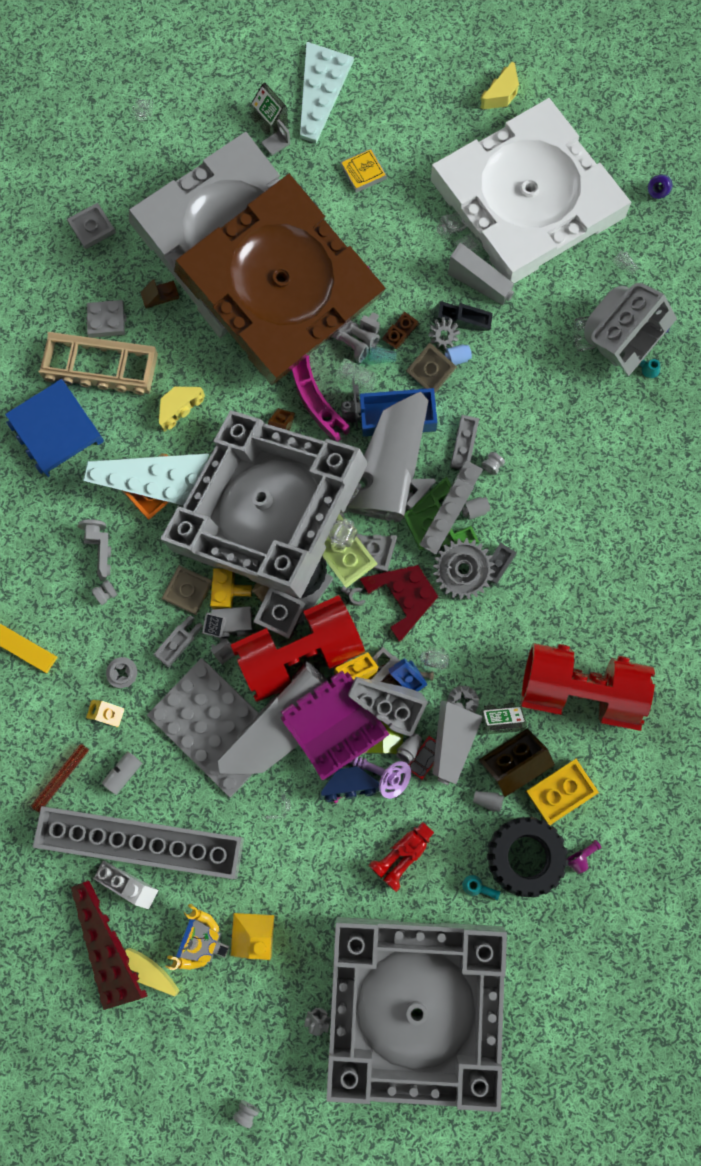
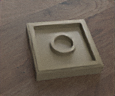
[406,343,457,393]
[161,565,212,615]

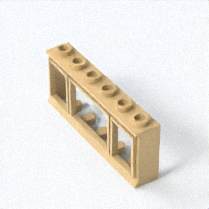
[38,332,158,395]

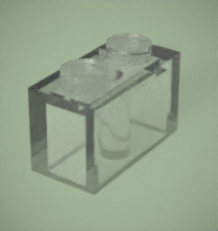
[336,358,377,394]

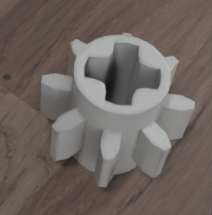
[304,1008,331,1036]

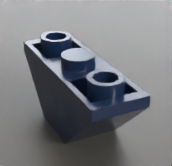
[319,767,379,802]

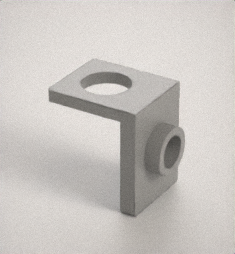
[262,119,290,156]

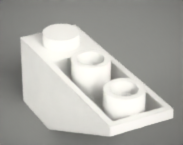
[93,860,159,909]

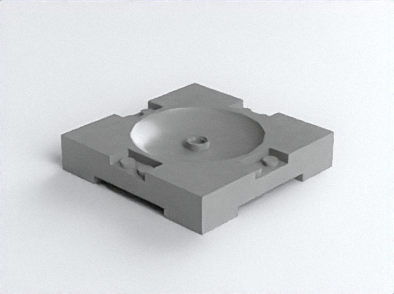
[129,132,284,338]
[161,410,368,599]
[327,917,507,1112]

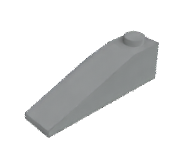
[348,677,428,737]

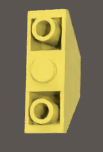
[480,62,519,110]
[159,387,205,432]

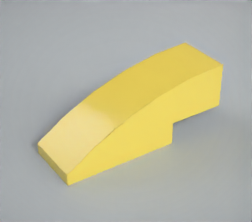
[125,948,179,996]

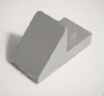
[406,479,436,511]

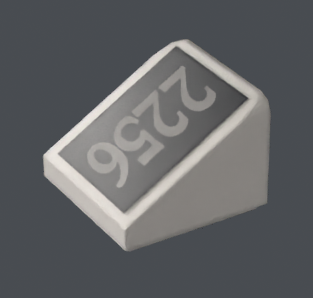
[202,612,227,638]

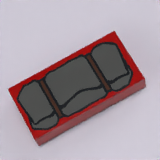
[409,736,436,780]

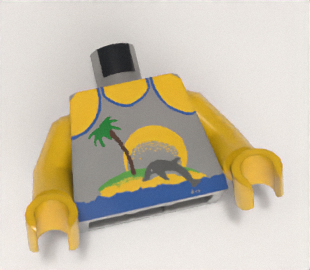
[165,904,229,970]

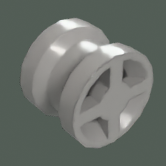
[481,452,505,475]
[233,1100,259,1128]

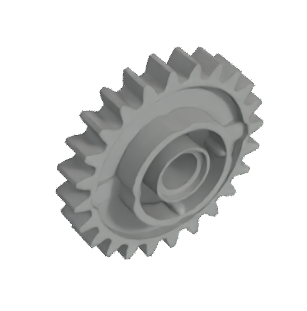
[433,538,495,600]

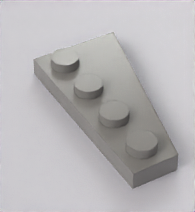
[355,534,397,572]

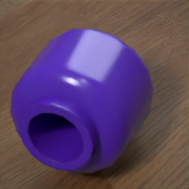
[648,174,673,199]

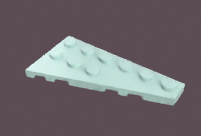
[300,42,354,143]
[83,453,209,505]

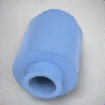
[444,344,472,365]

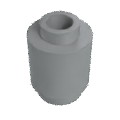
[461,497,490,520]

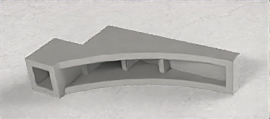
[419,460,483,554]

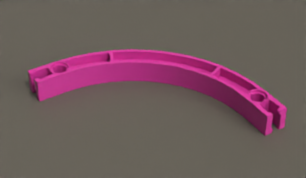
[292,355,350,442]

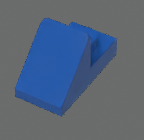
[389,658,428,691]

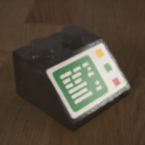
[250,82,288,136]
[480,703,527,735]

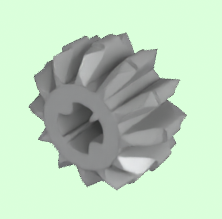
[429,317,460,349]

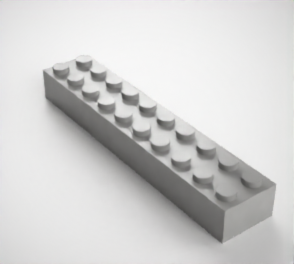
[33,806,244,879]

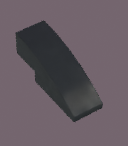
[433,301,493,331]

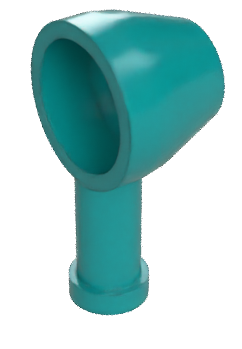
[639,359,661,378]
[462,875,501,901]

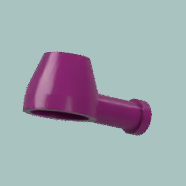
[566,840,601,874]

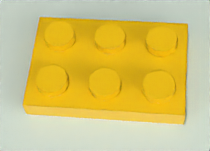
[526,759,599,825]

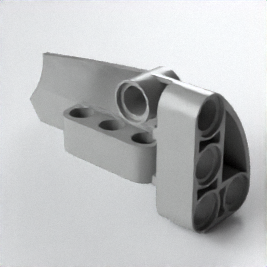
[347,392,428,522]
[218,662,332,774]

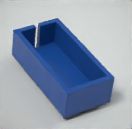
[360,388,438,437]

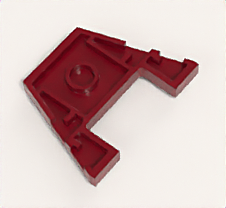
[360,565,438,642]

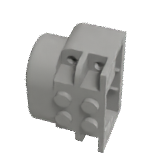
[584,283,677,376]

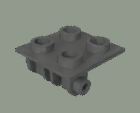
[341,378,361,427]

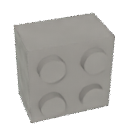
[253,588,307,639]

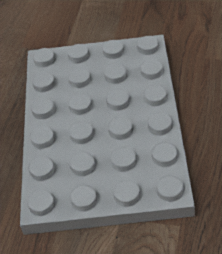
[147,658,259,798]

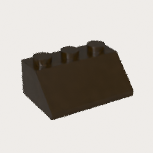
[479,728,555,797]

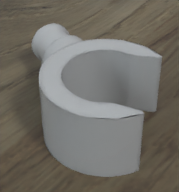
[341,586,366,606]

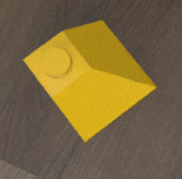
[231,913,274,960]

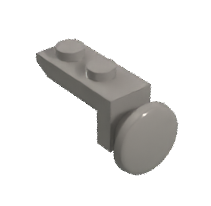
[78,519,111,581]

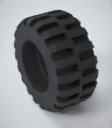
[487,817,568,898]

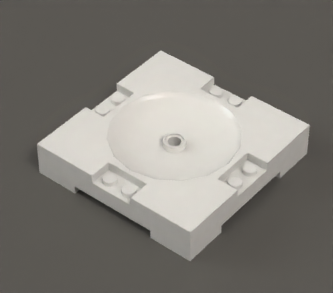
[431,98,631,283]

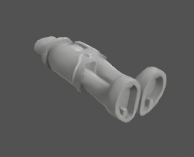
[332,321,380,363]

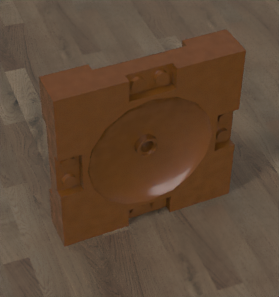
[174,173,386,386]

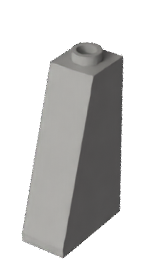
[448,243,514,305]
[433,700,483,785]

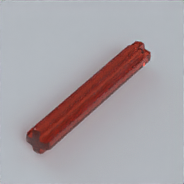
[31,744,89,812]

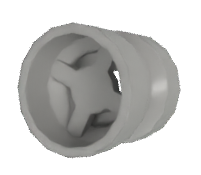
[91,579,118,605]

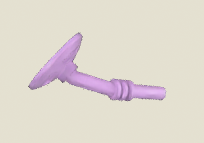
[349,757,411,799]

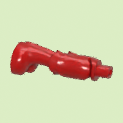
[368,822,434,892]

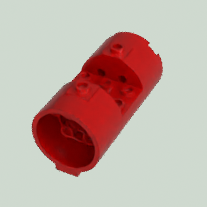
[231,595,365,702]
[520,643,655,731]

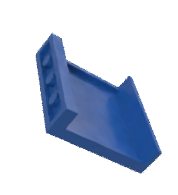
[5,379,104,477]

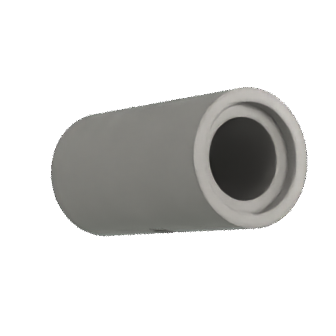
[101,751,143,795]

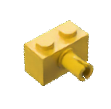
[210,568,252,610]

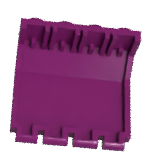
[280,671,390,780]

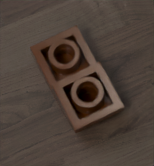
[382,312,419,350]

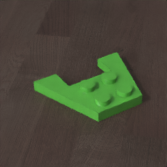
[404,476,479,550]

